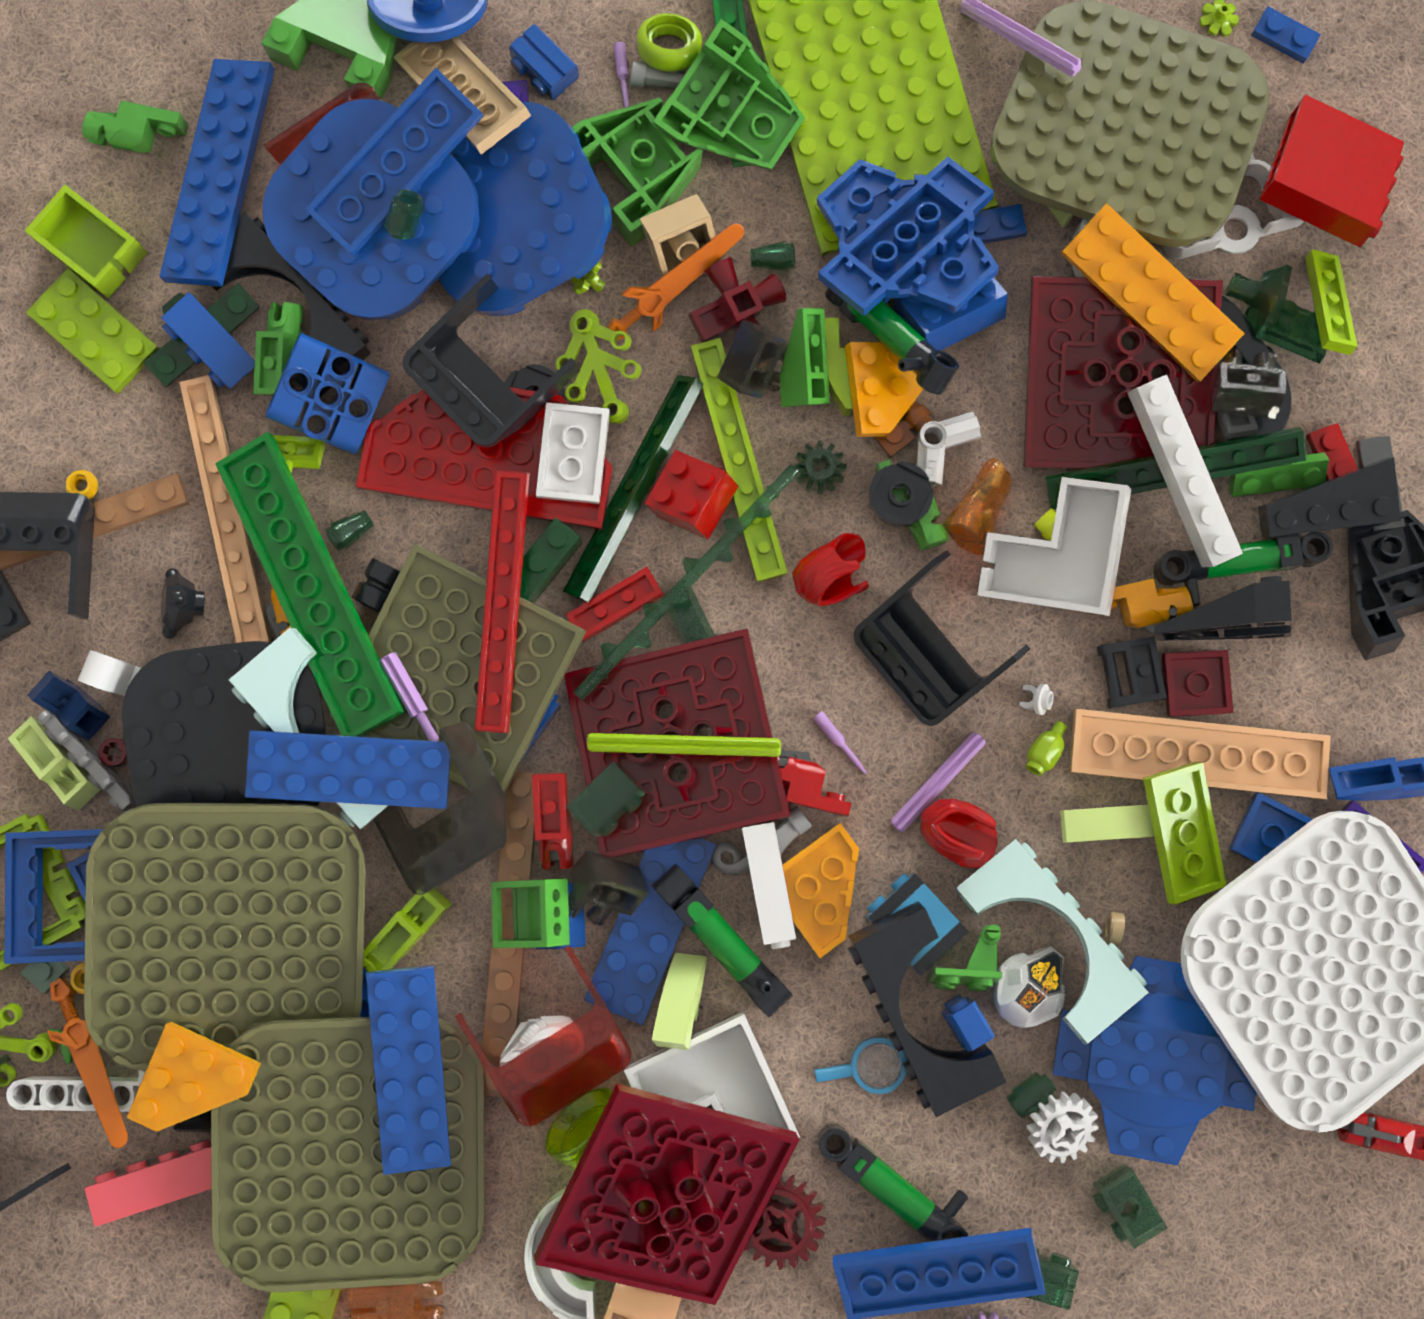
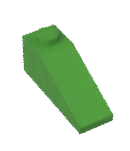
[779,308,830,407]

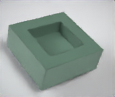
[20,962,70,994]

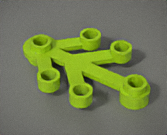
[556,309,642,424]
[0,1003,58,1087]

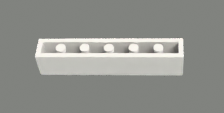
[1127,375,1243,567]

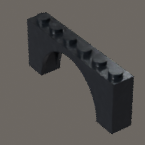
[212,212,371,397]
[847,901,1006,1117]

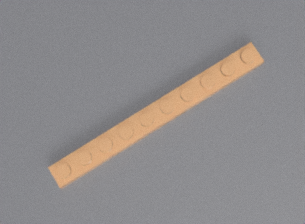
[179,375,272,643]

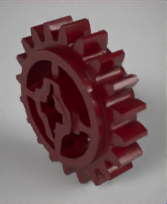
[744,1175,826,1270]

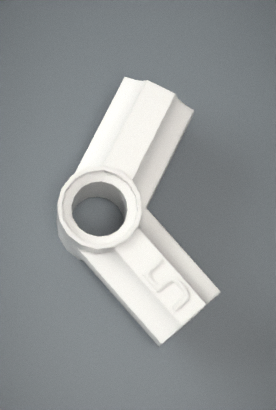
[916,412,981,488]

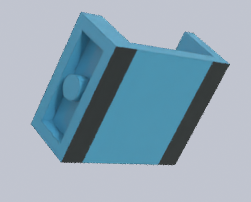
[865,873,969,976]

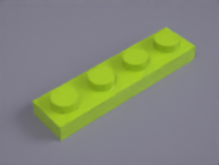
[1305,249,1358,355]

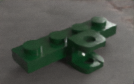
[144,283,260,387]

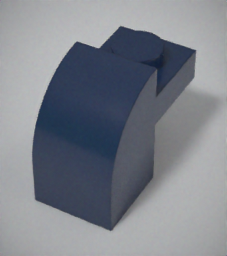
[27,670,110,741]

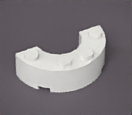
[524,1187,596,1319]

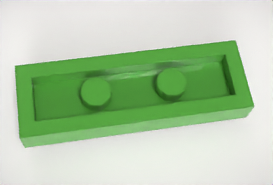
[1229,452,1329,497]

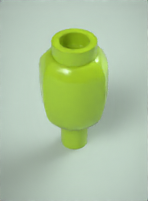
[1025,721,1068,776]

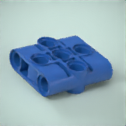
[265,332,390,455]

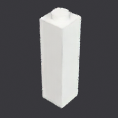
[742,822,796,949]

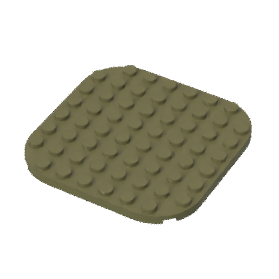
[990,0,1269,247]
[84,803,366,1071]
[211,1017,485,1292]

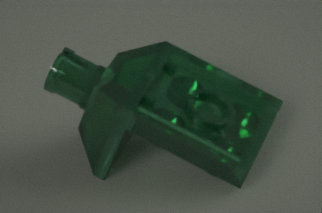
[1225,265,1327,364]

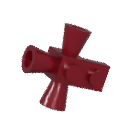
[688,257,786,356]

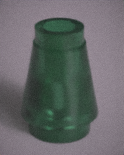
[750,240,795,272]
[325,510,374,551]

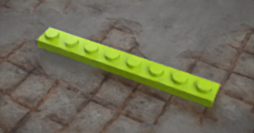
[691,338,787,583]

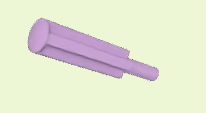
[379,652,439,741]

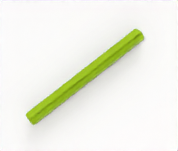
[587,733,781,757]

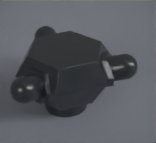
[161,568,205,639]

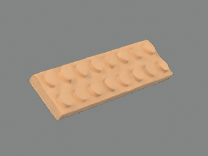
[1069,709,1331,800]

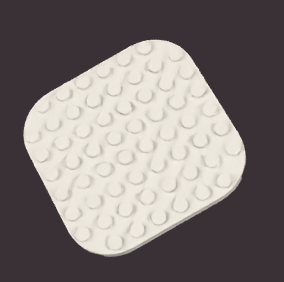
[1181,811,1424,1132]

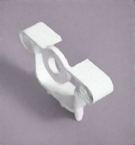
[1163,152,1304,259]

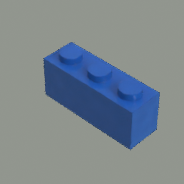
[161,292,255,389]

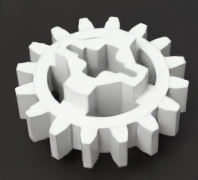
[1027,1092,1099,1163]

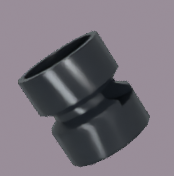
[351,558,400,613]

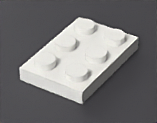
[536,402,610,504]

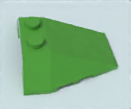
[653,19,805,171]

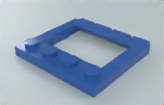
[4,829,103,964]

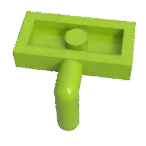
[261,434,325,473]

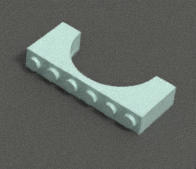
[229,628,388,829]
[955,839,1149,1045]

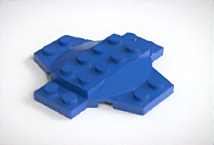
[817,156,999,316]
[1053,956,1256,1166]

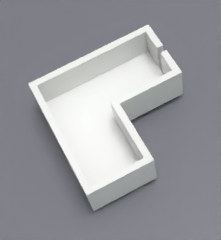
[977,477,1131,616]
[624,1011,800,1138]

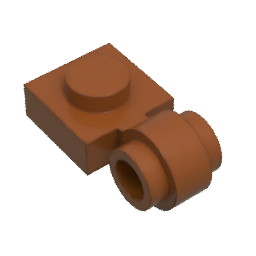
[873,402,933,458]

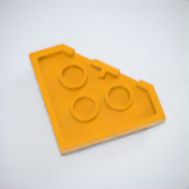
[845,342,924,437]
[782,823,859,958]
[127,1022,261,1132]

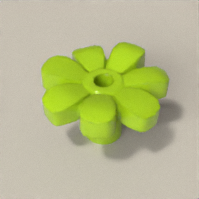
[1199,0,1239,37]
[571,261,605,295]

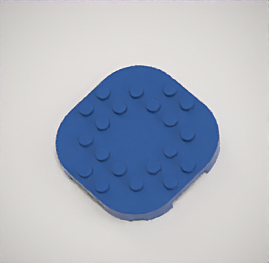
[263,99,480,321]
[439,102,612,316]

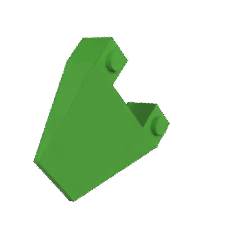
[261,0,397,101]

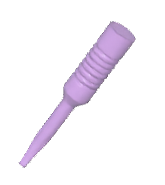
[614,42,629,108]
[813,711,867,774]

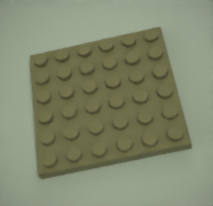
[329,543,587,804]

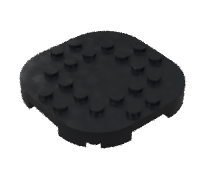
[122,641,327,806]

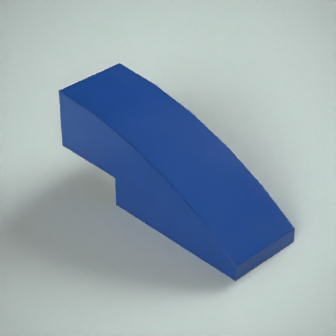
[1329,757,1424,801]

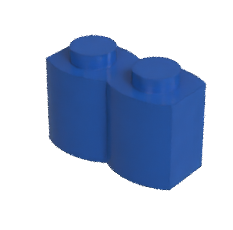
[941,994,995,1051]

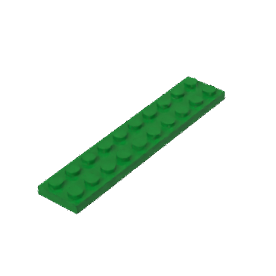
[215,432,404,737]

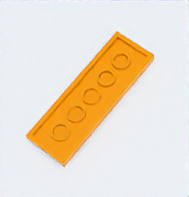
[1061,203,1245,382]

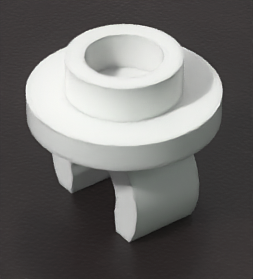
[1019,683,1054,715]

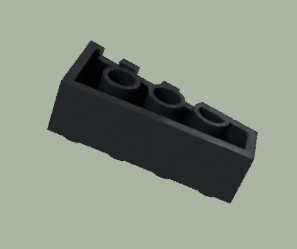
[1258,457,1401,537]

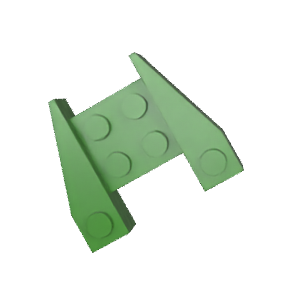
[572,97,703,247]

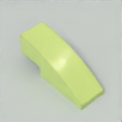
[8,716,101,811]
[1060,805,1154,843]
[652,953,707,1051]

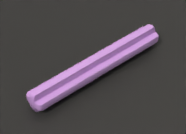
[890,732,985,832]

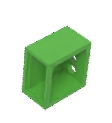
[491,878,570,948]

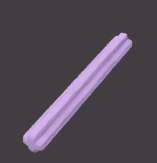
[960,0,1082,77]

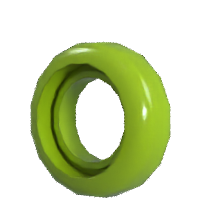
[636,13,702,72]

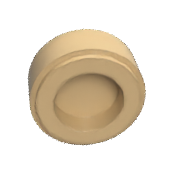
[1104,911,1125,945]

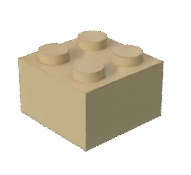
[640,194,722,277]

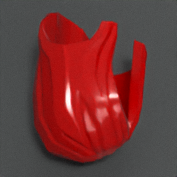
[792,533,869,606]
[920,799,998,869]

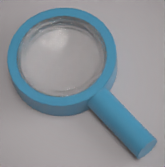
[814,1037,906,1094]

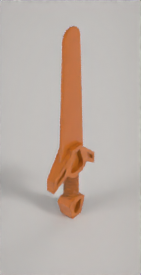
[606,223,744,341]
[47,978,128,1149]

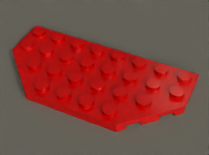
[356,387,613,529]

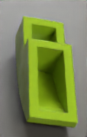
[825,318,852,416]
[363,883,453,972]

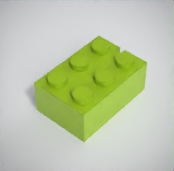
[24,184,148,299]

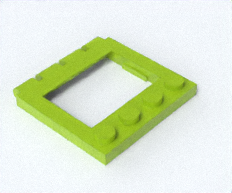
[0,814,85,972]

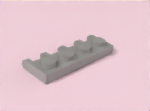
[37,710,138,812]

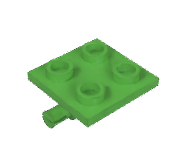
[927,924,1002,992]

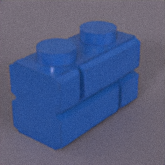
[509,24,579,100]

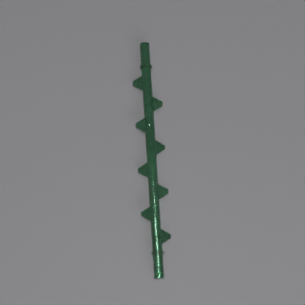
[573,464,799,701]

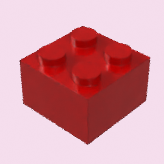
[644,450,739,540]

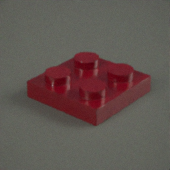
[1162,650,1234,717]

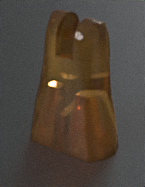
[942,458,1013,555]
[348,1280,444,1319]

